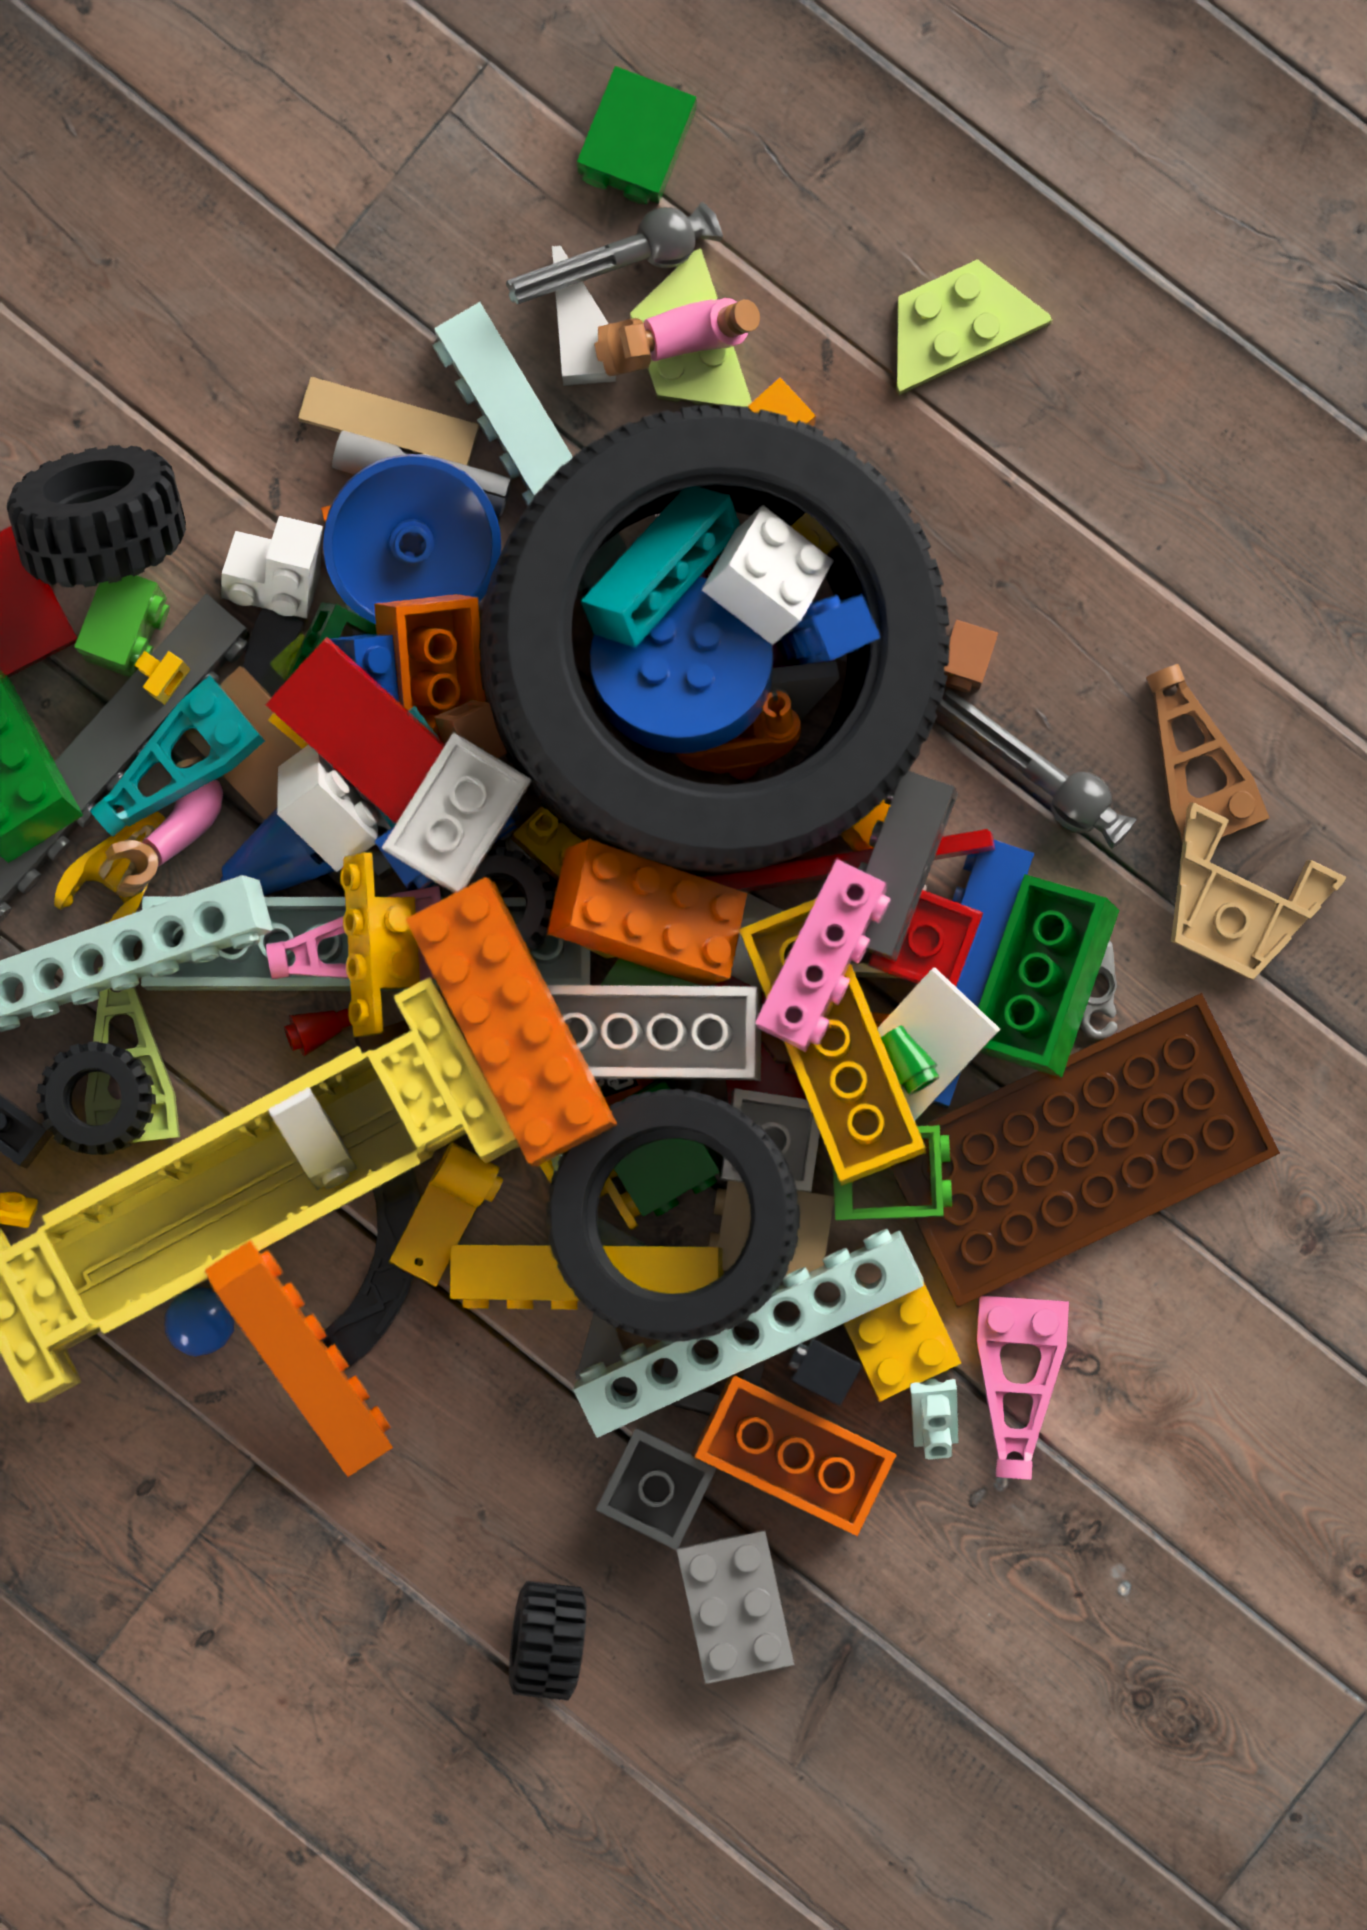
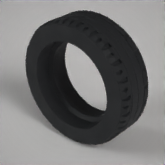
[546,1089,800,1342]

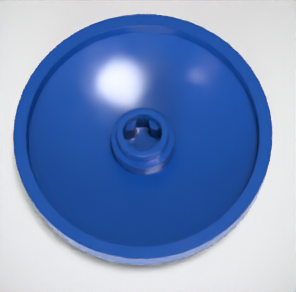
[323,454,501,624]

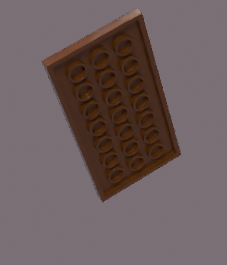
[890,993,1280,1307]

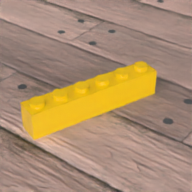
[450,1245,724,1310]

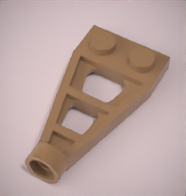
[1146,664,1270,844]

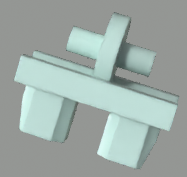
[910,1378,959,1459]

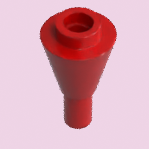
[284,1008,352,1057]

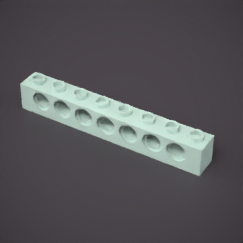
[0,875,273,1032]
[573,1229,923,1438]

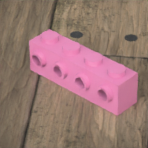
[755,860,891,1052]

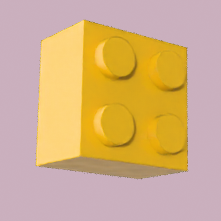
[842,1281,961,1401]

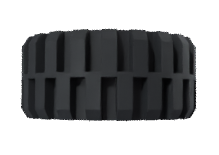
[7,445,186,588]

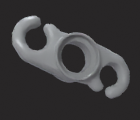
[1080,940,1118,1041]

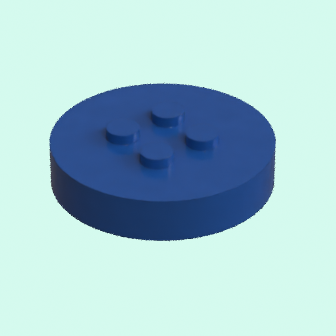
[590,577,773,753]

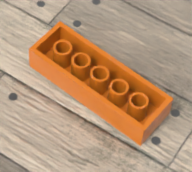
[405,877,617,1167]

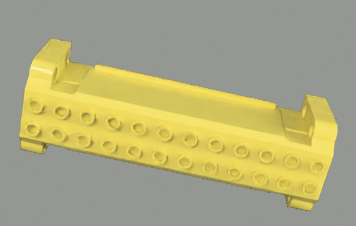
[0,977,519,1403]

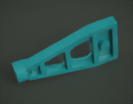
[90,675,265,837]

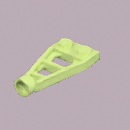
[85,967,180,1143]

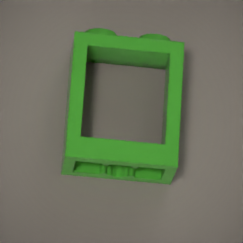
[833,1125,952,1221]

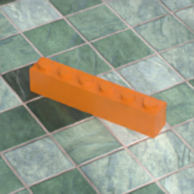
[204,1240,393,1477]

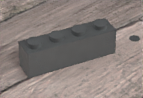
[858,771,958,962]

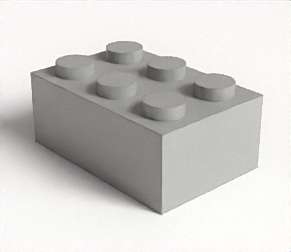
[677,1529,794,1684]

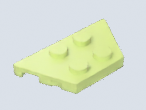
[630,248,752,407]
[896,259,1052,395]

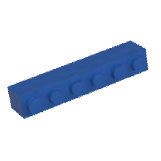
[931,840,1034,1109]

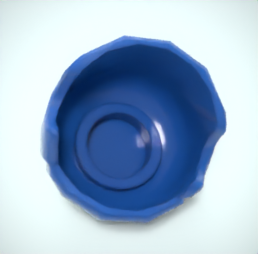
[164,1287,234,1357]

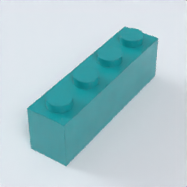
[581,486,740,648]

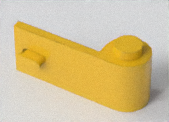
[388,1142,503,1287]

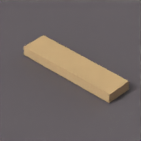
[298,377,480,466]

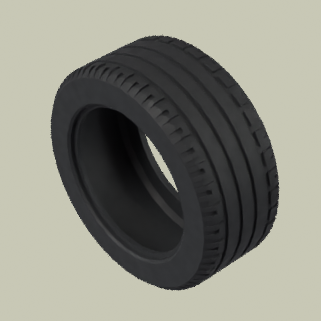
[479,405,950,877]

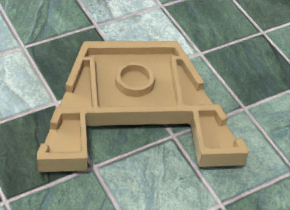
[1171,803,1346,980]

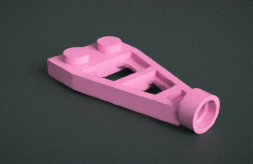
[266,886,442,982]
[976,1296,1069,1480]

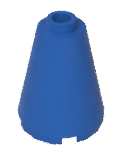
[220,808,335,896]

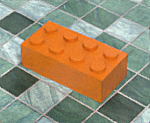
[374,594,486,741]
[547,839,747,986]
[692,1375,897,1536]

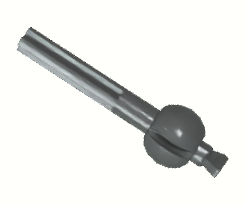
[506,202,723,305]
[936,689,1137,849]

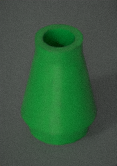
[881,1025,940,1096]

